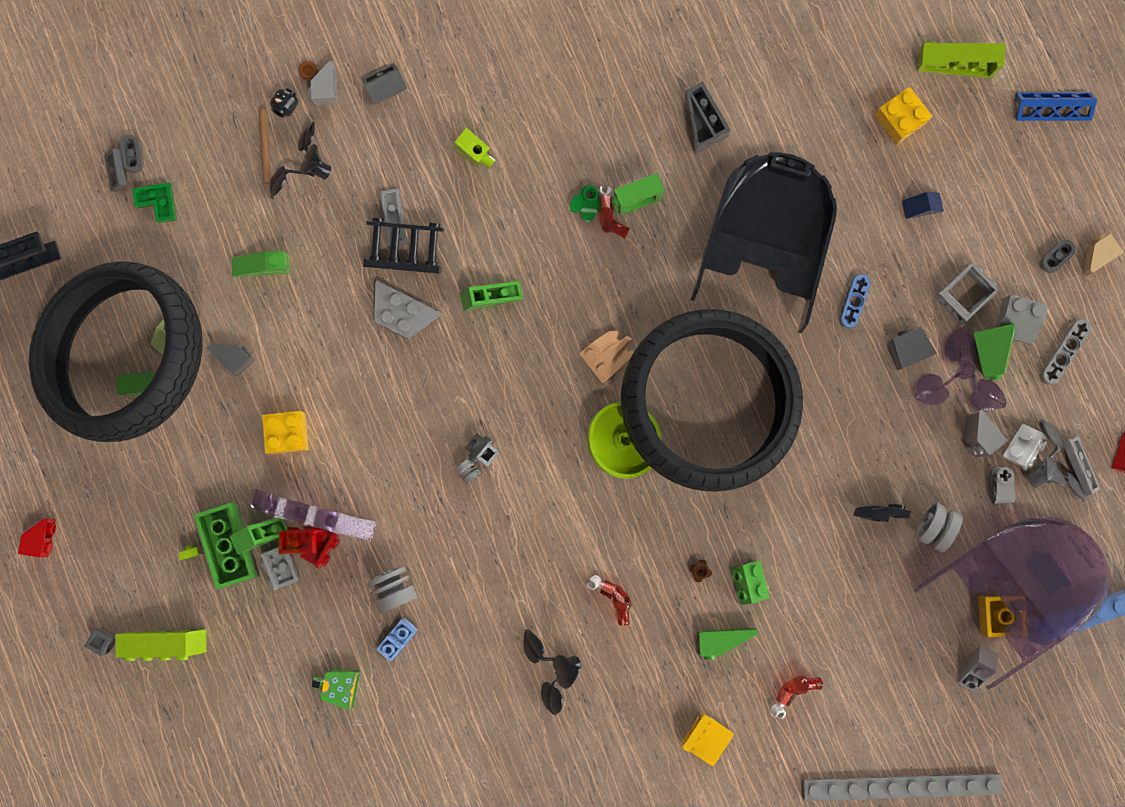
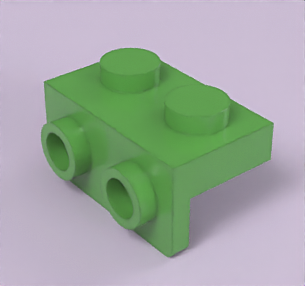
[731,560,770,605]

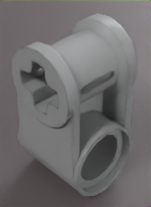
[990,467,1016,504]

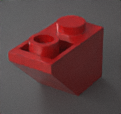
[18,519,56,558]

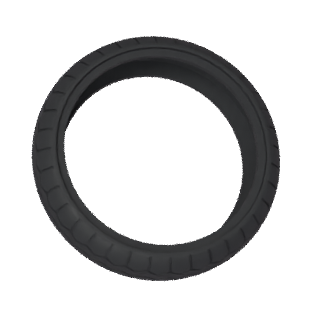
[29,261,203,442]
[621,309,803,492]

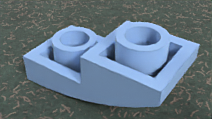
[376,617,418,662]

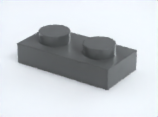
[104,149,127,192]

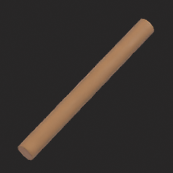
[259,109,271,184]

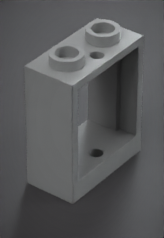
[934,263,999,324]

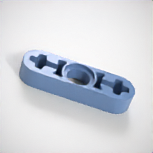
[840,275,870,329]

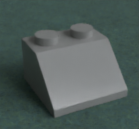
[996,295,1048,345]
[965,410,1008,457]

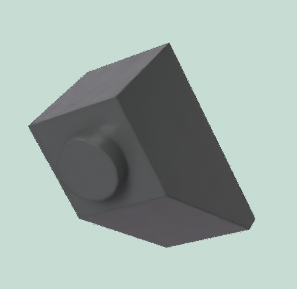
[207,345,254,376]

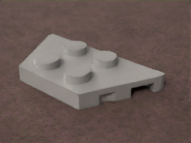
[374,280,442,339]

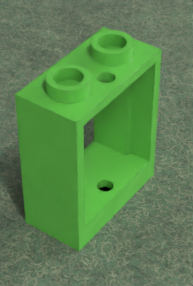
[611,173,664,216]

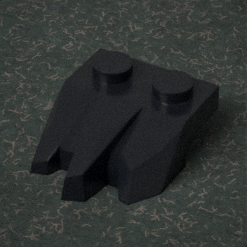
[853,504,911,522]

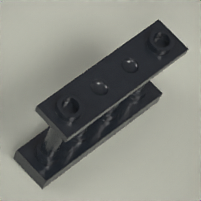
[363,218,445,274]
[0,231,61,281]

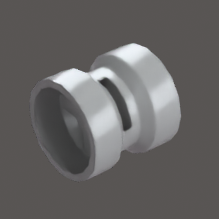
[455,458,482,484]

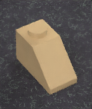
[1083,234,1124,276]

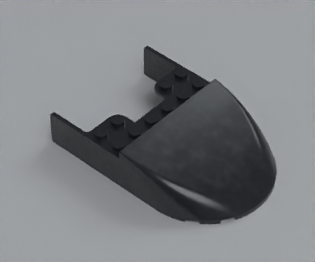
[690,152,837,334]

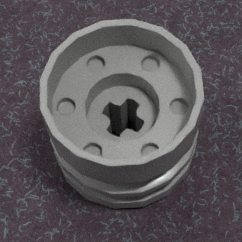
[367,566,418,614]

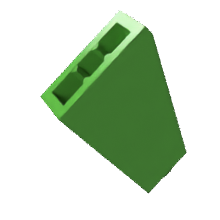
[974,324,1016,381]
[117,372,156,396]

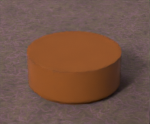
[299,61,319,82]

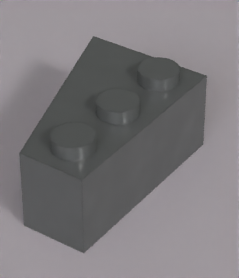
[684,82,731,155]

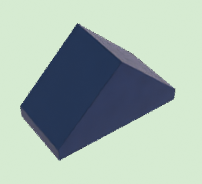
[902,192,944,219]

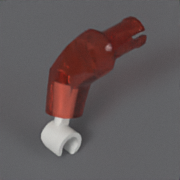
[598,186,630,239]
[587,575,632,626]
[771,675,823,719]

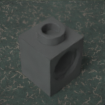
[84,627,115,656]

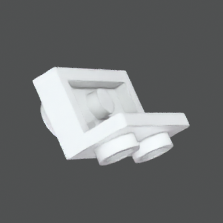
[1003,424,1047,471]

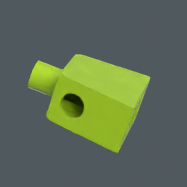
[453,128,496,169]

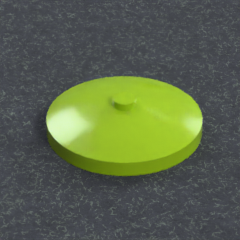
[587,402,662,479]

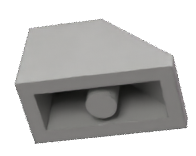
[308,61,337,105]

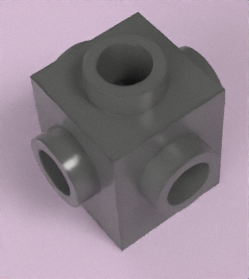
[465,433,500,467]

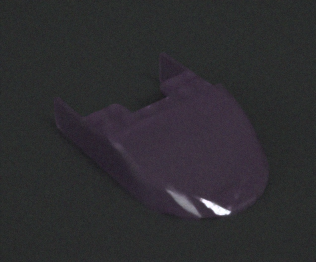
[914,517,1110,690]

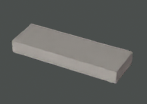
[380,188,408,247]
[1063,436,1100,496]

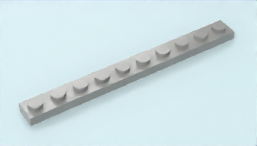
[803,773,1002,801]

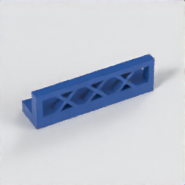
[1015,92,1097,121]

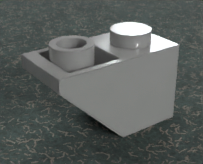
[958,645,998,692]

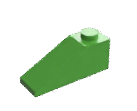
[232,251,290,277]
[459,281,523,312]
[230,516,287,554]
[697,628,758,660]

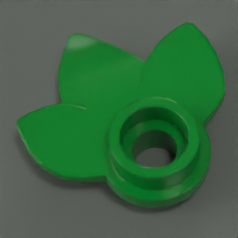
[570,185,607,223]

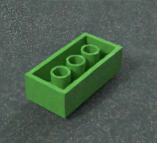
[194,503,259,590]

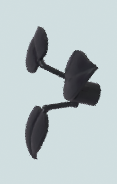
[270,121,331,200]
[523,629,581,716]

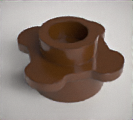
[689,560,712,582]

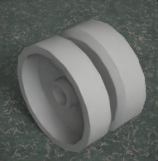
[915,502,963,553]

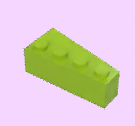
[917,41,1006,79]
[115,629,207,661]

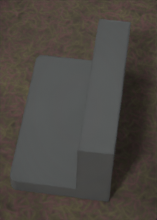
[361,63,407,104]

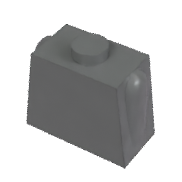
[888,327,937,371]

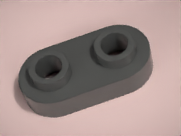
[120,135,144,173]
[1040,240,1076,273]

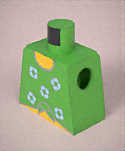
[312,670,360,710]

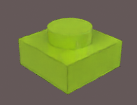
[178,544,204,561]

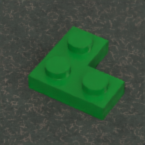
[132,182,177,224]

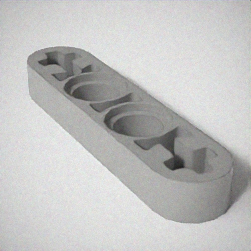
[1040,320,1091,385]

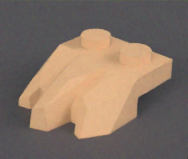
[579,331,634,383]

